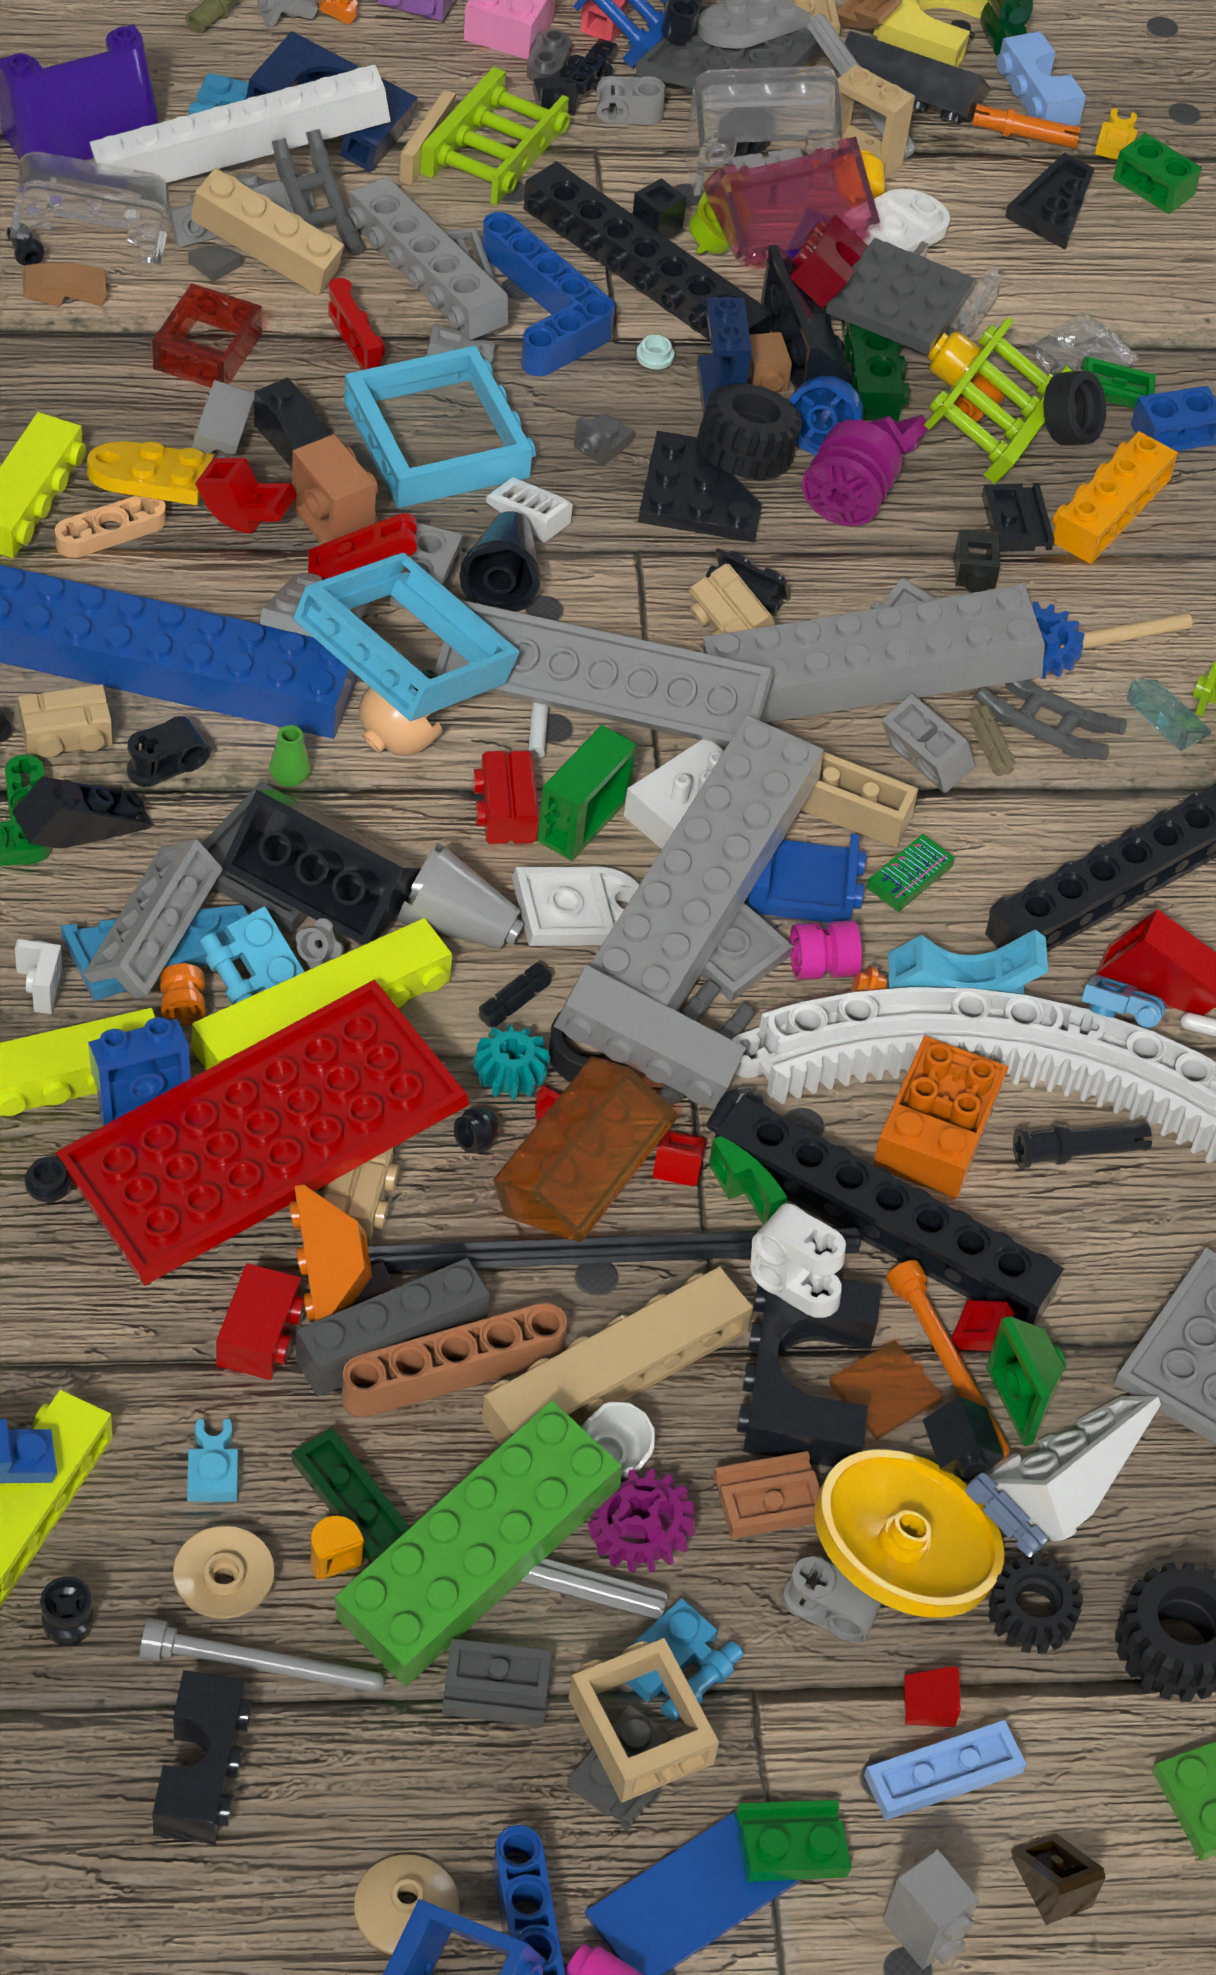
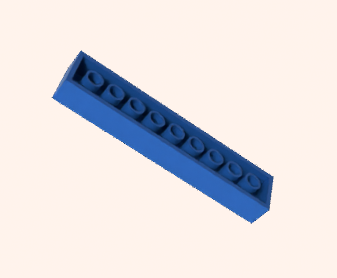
[0,565,357,739]

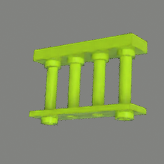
[420,66,571,205]
[924,316,1073,484]

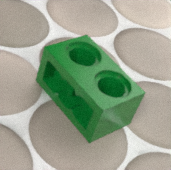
[1113,132,1202,214]

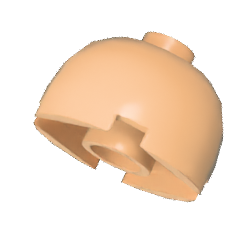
[359,686,442,756]

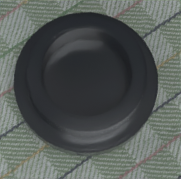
[25,1157,72,1202]

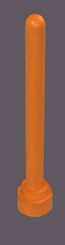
[886,1260,1010,1459]

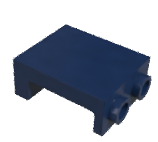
[697,297,752,415]

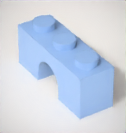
[996,31,1086,126]

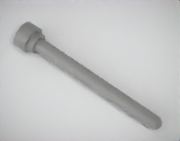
[139,1618,384,1692]

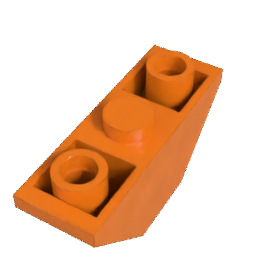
[290,1185,373,1322]

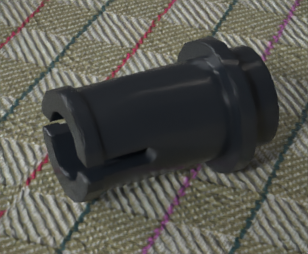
[6,221,44,266]

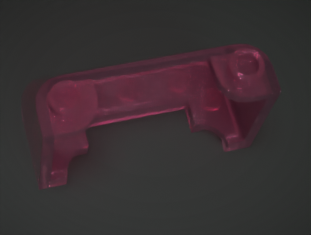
[703,136,880,267]

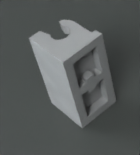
[191,380,254,458]

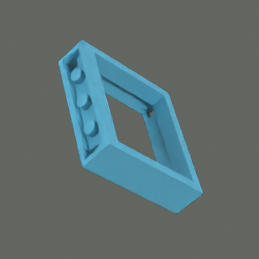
[344,345,536,508]
[292,553,520,722]

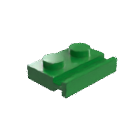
[734,1800,852,1882]

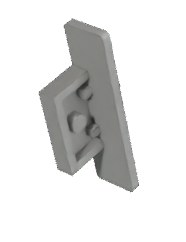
[169,173,315,247]

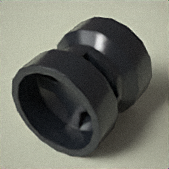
[40,1576,93,1645]

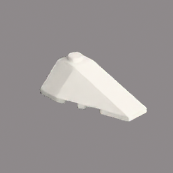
[986,1396,1161,1541]

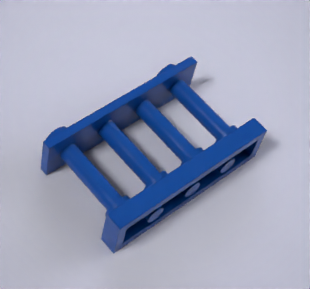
[573,0,703,68]

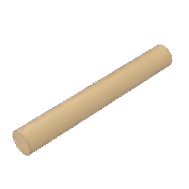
[1082,613,1193,649]

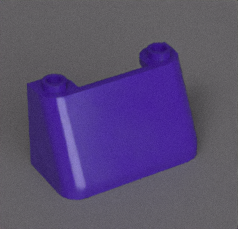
[0,24,159,172]

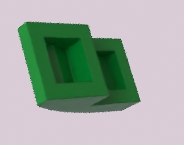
[708,1136,787,1225]

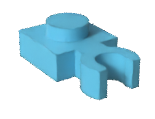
[187,1419,238,1502]

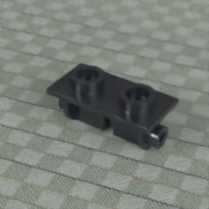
[706,548,790,614]

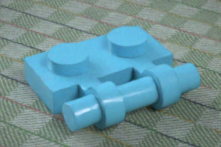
[199,906,305,1005]

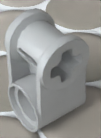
[596,76,665,125]
[782,1556,882,1643]

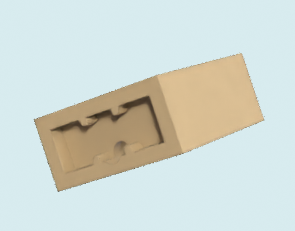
[824,64,915,180]
[568,1638,719,1803]

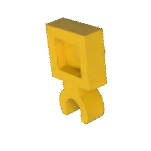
[1095,108,1138,160]

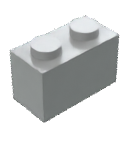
[882,1850,979,1970]

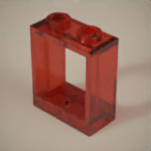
[152,283,262,388]

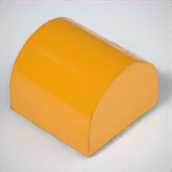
[310,1516,364,1580]

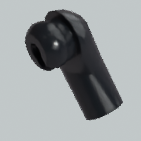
[705,1086,766,1133]

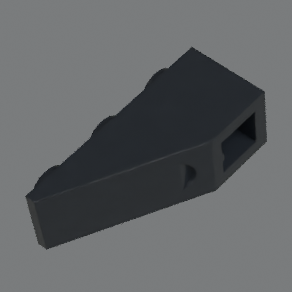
[12,776,153,849]

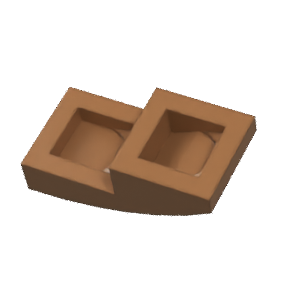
[837,0,903,29]
[23,263,106,307]

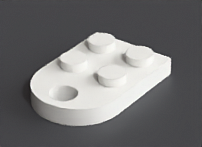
[842,189,950,254]
[512,867,639,946]

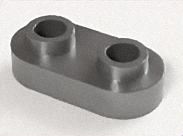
[526,29,571,82]

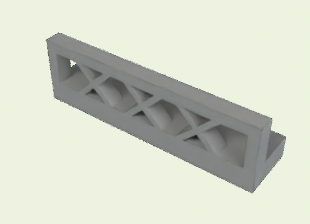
[83,839,223,999]

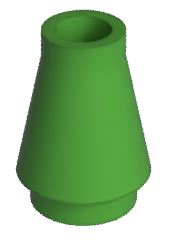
[269,725,311,787]

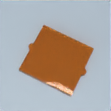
[829,1340,943,1440]

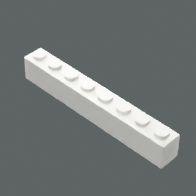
[90,64,391,199]

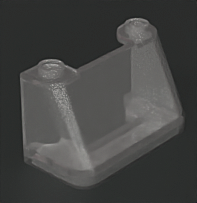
[10,152,171,265]

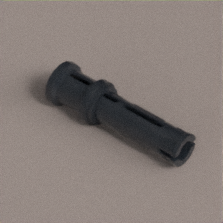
[1013,1122,1152,1169]

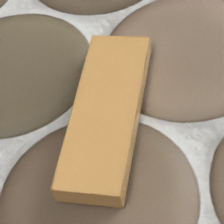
[399,90,456,186]

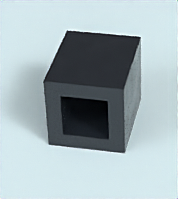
[923,1396,1005,1480]

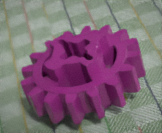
[588,1469,696,1573]

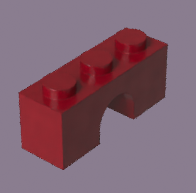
[789,214,867,308]

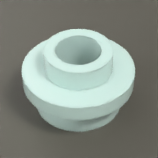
[636,335,675,370]

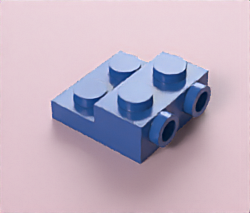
[88,1017,191,1126]

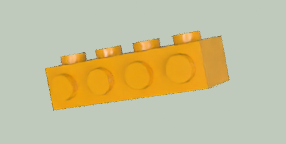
[1052,431,1178,564]

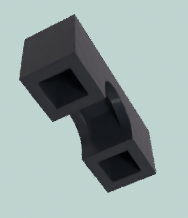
[152,1670,253,1845]

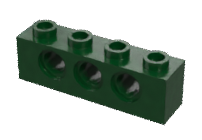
[840,319,909,421]

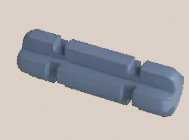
[965,1472,1048,1558]

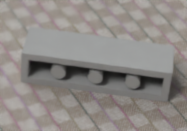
[554,965,746,1109]

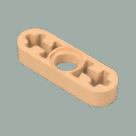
[55,496,166,558]

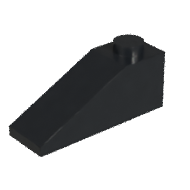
[254,377,328,468]

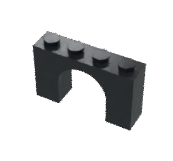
[736,1278,882,1467]

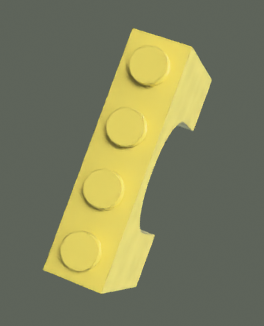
[873,0,988,68]

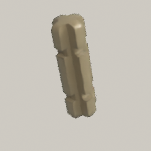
[969,705,1015,776]

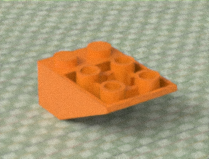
[873,1035,1009,1199]

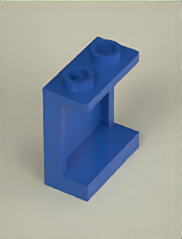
[748,833,866,923]

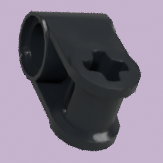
[126,716,211,787]

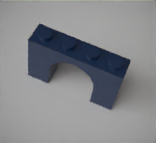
[246,31,418,172]

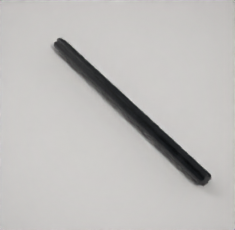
[368,1226,861,1271]

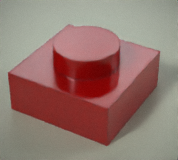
[951,1300,1014,1351]

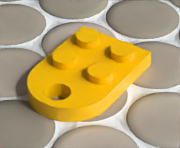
[87,441,214,505]

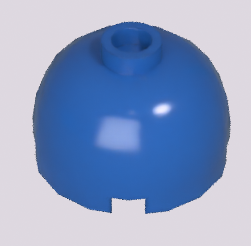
[789,375,864,455]

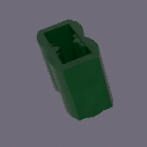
[980,0,1033,56]

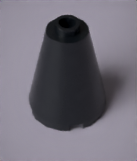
[459,511,541,612]

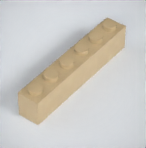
[482,1266,753,1446]

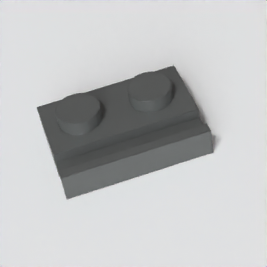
[442,1638,552,1727]
[567,1705,673,1831]

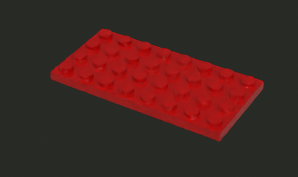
[55,979,469,1286]

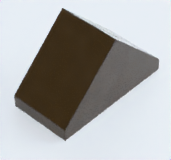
[1011,1833,1106,1925]

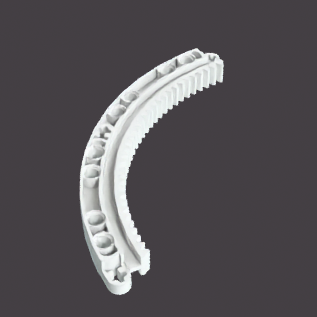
[732,987,1216,1164]

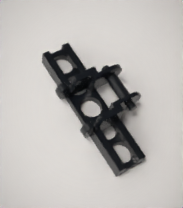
[560,38,617,95]

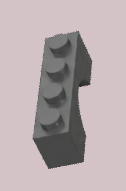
[296,1258,490,1397]

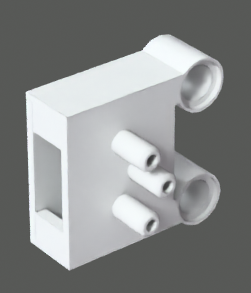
[624,739,784,849]

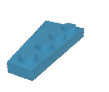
[61,905,248,1001]

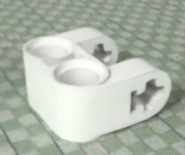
[750,1203,846,1318]

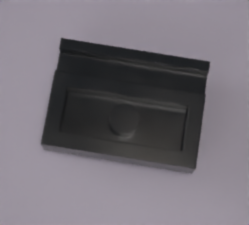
[981,483,1054,552]

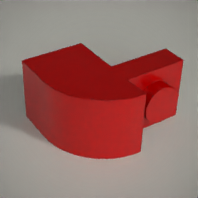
[195,458,297,534]

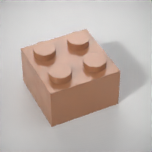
[292,434,378,544]

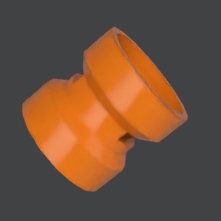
[160,963,206,1026]

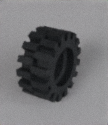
[988,1556,1083,1654]

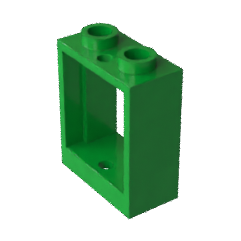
[537,725,637,862]

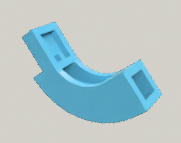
[888,930,1048,995]

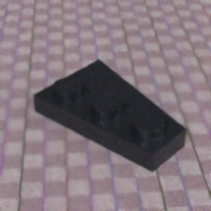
[1005,152,1095,250]

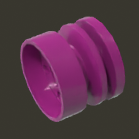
[802,420,902,526]

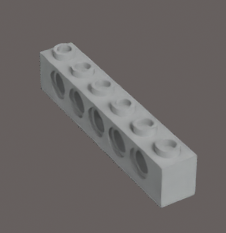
[348,177,508,341]

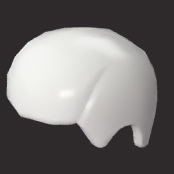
[581,1401,655,1479]

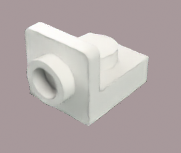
[15,939,63,1014]

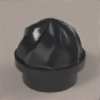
[454,1108,501,1153]

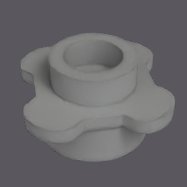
[296,918,344,969]

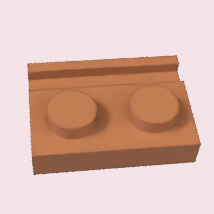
[713,1451,820,1539]

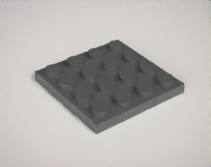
[636,6,822,105]

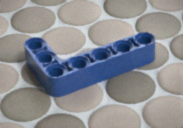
[482,212,615,376]
[493,1825,565,1975]

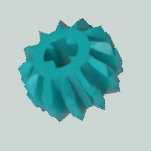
[473,1023,550,1101]

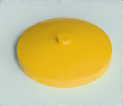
[814,1449,1004,1618]

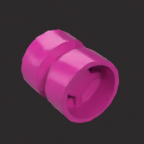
[790,920,862,981]

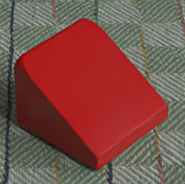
[653,1130,707,1186]
[903,1667,961,1727]

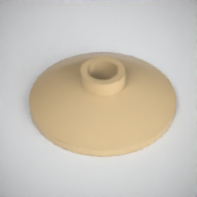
[173,1526,274,1619]
[354,1854,460,1955]

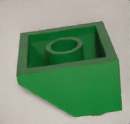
[986,1316,1066,1447]

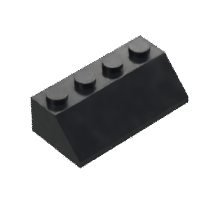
[835,31,990,125]
[761,245,853,390]
[221,789,421,945]

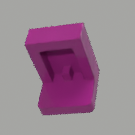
[869,414,928,454]

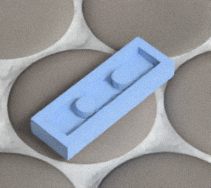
[864,1720,1027,1821]

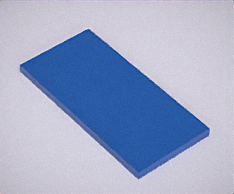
[585,1812,800,1975]

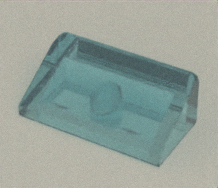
[1126,679,1212,751]

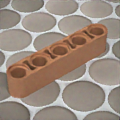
[341,1303,567,1417]

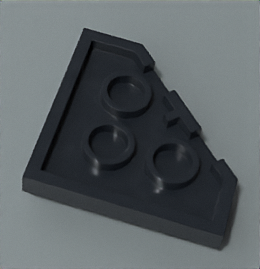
[638,430,761,543]

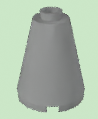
[397,843,525,949]

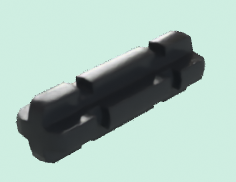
[478,963,552,1028]

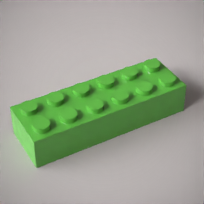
[334,1400,622,1687]

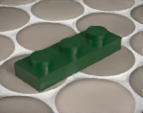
[291,1428,410,1564]

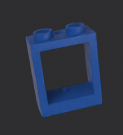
[383,1899,545,1975]

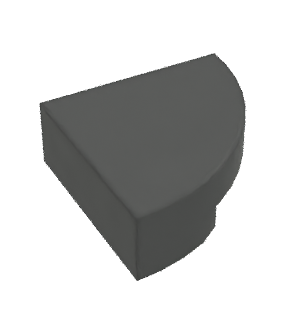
[188,246,241,281]

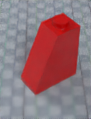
[1095,909,1216,1016]

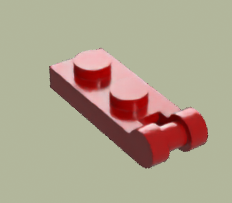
[328,278,385,370]
[308,513,417,580]

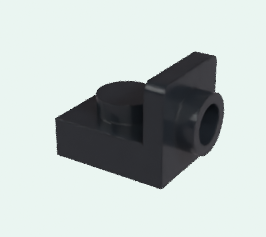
[533,76,578,116]

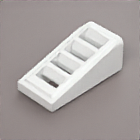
[486,477,573,543]

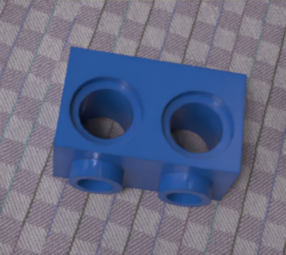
[1131,386,1216,451]

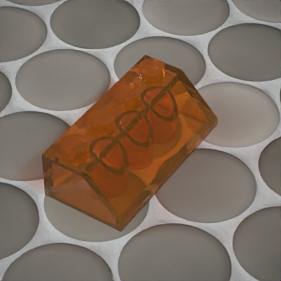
[493,1056,678,1243]

